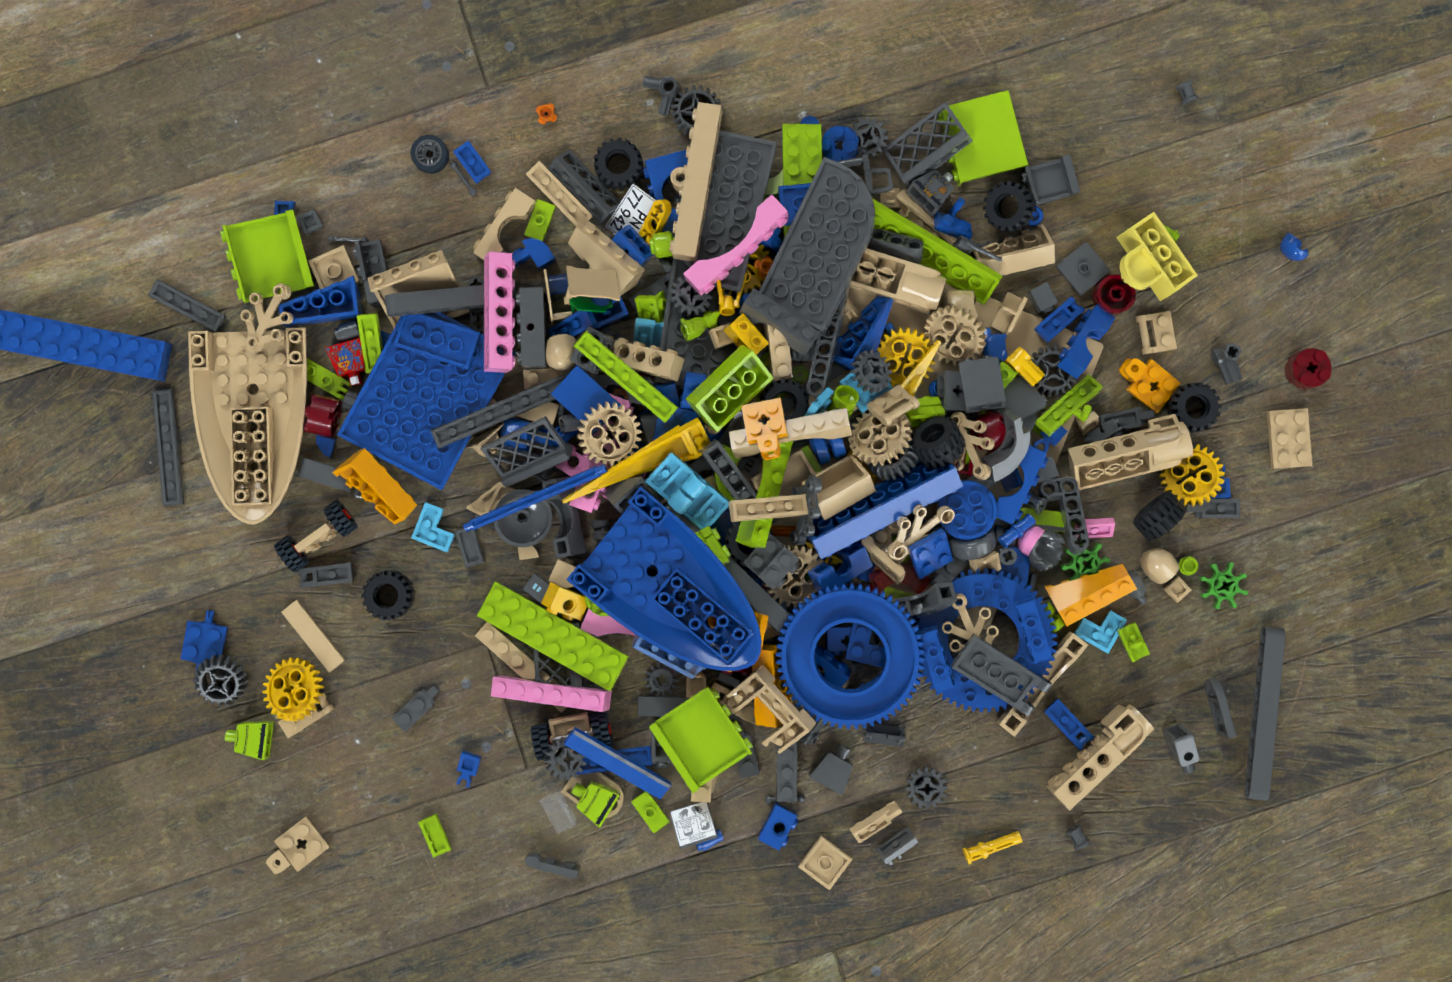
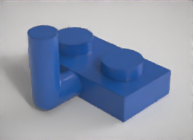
[934,197,972,240]

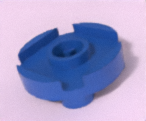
[822,126,859,161]

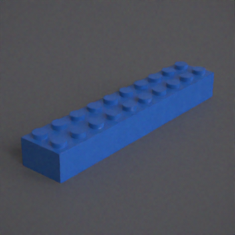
[0,310,173,382]

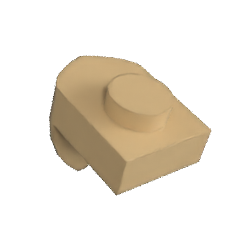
[686,672,706,698]

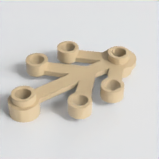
[240,283,293,352]
[950,412,994,480]
[888,505,955,560]
[942,593,999,652]

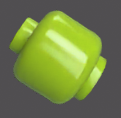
[649,231,675,258]

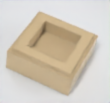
[1163,576,1191,603]

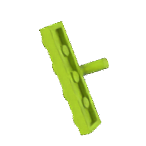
[1035,374,1103,437]

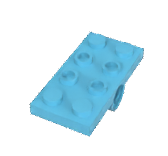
[645,451,730,530]

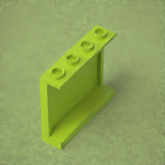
[938,90,1028,186]
[220,209,314,303]
[649,685,753,793]

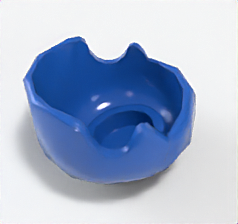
[1280,232,1309,261]

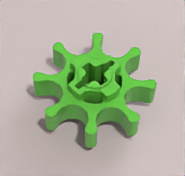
[1060,542,1111,581]
[1199,562,1248,609]

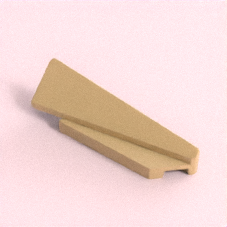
[896,189,979,256]

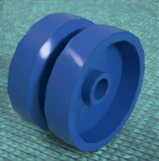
[808,438,847,465]

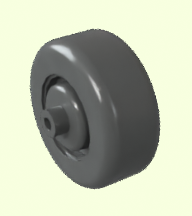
[948,527,997,560]

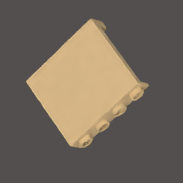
[368,250,470,330]

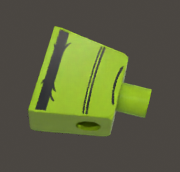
[225,721,274,760]
[571,781,621,827]

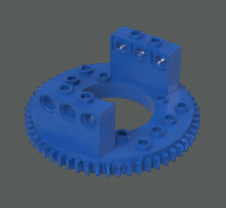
[914,568,1057,713]
[776,582,925,729]

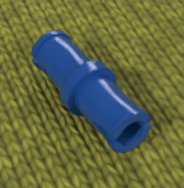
[998,514,1036,548]

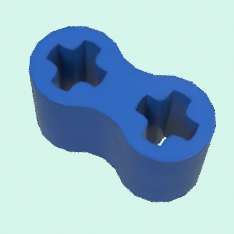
[680,371,706,410]

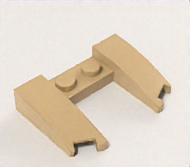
[726,664,816,754]

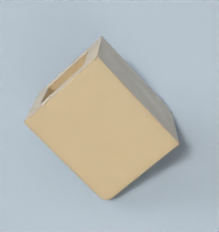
[969,551,1001,574]

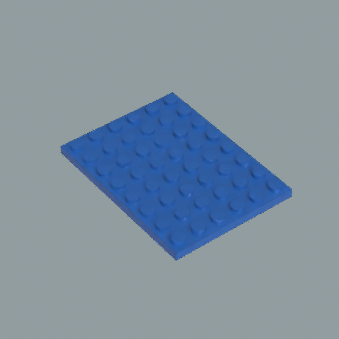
[337,312,516,490]

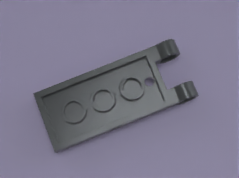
[951,633,1053,716]

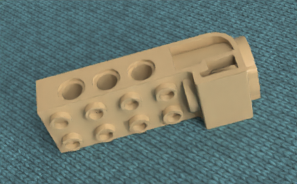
[850,248,947,314]
[1068,414,1193,490]
[1046,705,1154,811]

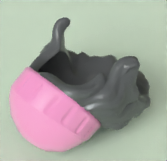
[1017,526,1065,572]

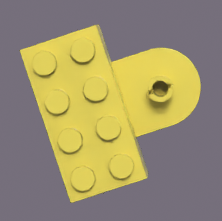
[1116,212,1198,301]

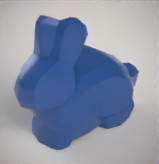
[982,327,1008,364]

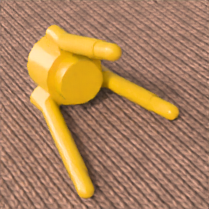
[717,272,748,316]

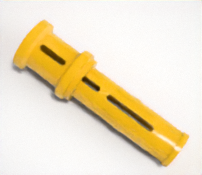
[962,831,1023,865]

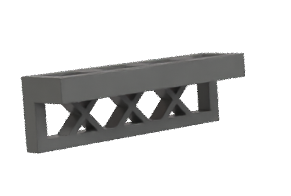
[548,149,621,225]

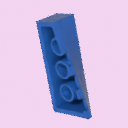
[279,276,363,327]

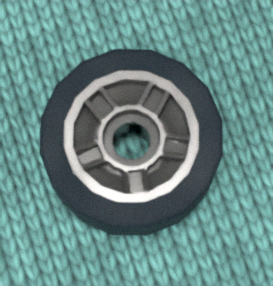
[410,135,449,174]

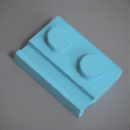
[633,318,663,348]
[804,387,834,416]

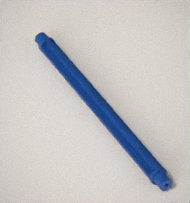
[463,464,607,532]

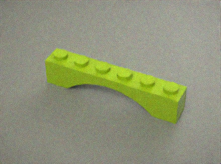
[736,441,793,548]

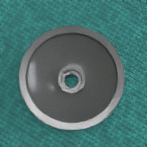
[494,489,552,547]

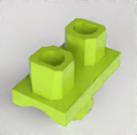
[1117,622,1150,662]

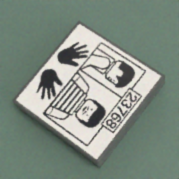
[670,802,718,849]

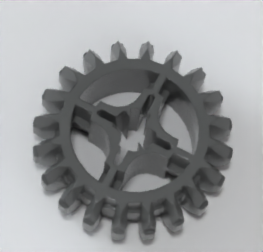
[671,85,723,136]
[1031,345,1077,397]
[868,431,919,482]
[193,654,248,707]

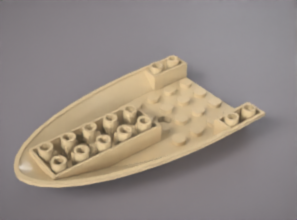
[188,327,307,524]

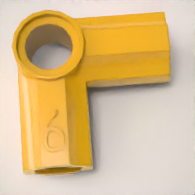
[1005,347,1045,387]

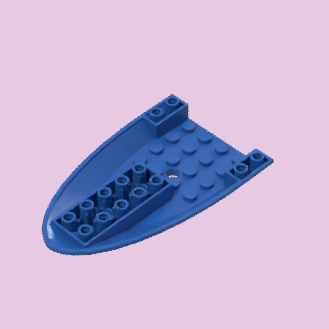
[566,486,762,671]

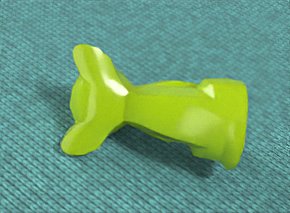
[680,311,720,341]

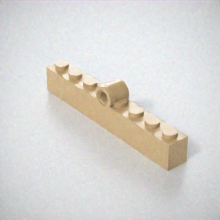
[669,102,723,262]

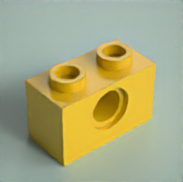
[723,314,769,355]
[541,582,587,621]

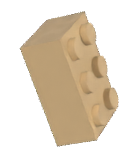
[750,450,816,496]
[801,454,876,520]

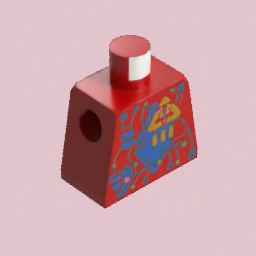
[325,338,365,386]

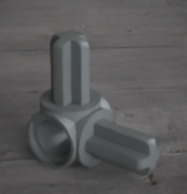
[643,76,681,116]

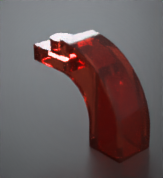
[864,564,931,594]

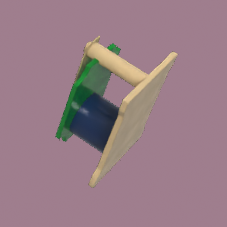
[563,266,620,313]
[544,269,577,325]

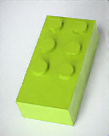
[685,345,773,432]

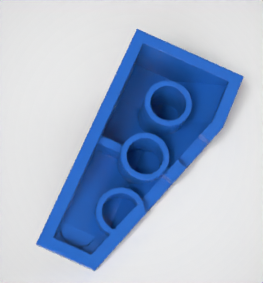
[826,295,893,372]

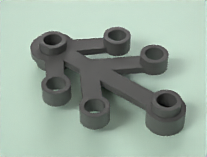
[789,475,822,545]

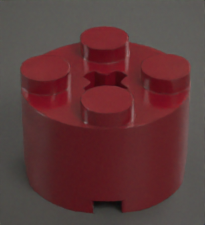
[1092,274,1136,316]
[1285,348,1332,389]
[304,394,342,437]
[969,411,1006,455]

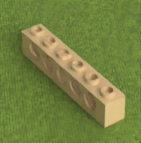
[576,333,684,382]

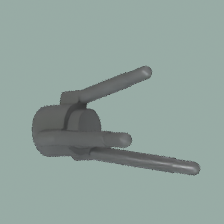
[953,235,1002,262]

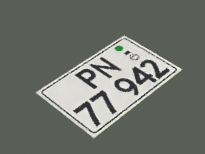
[605,184,656,235]

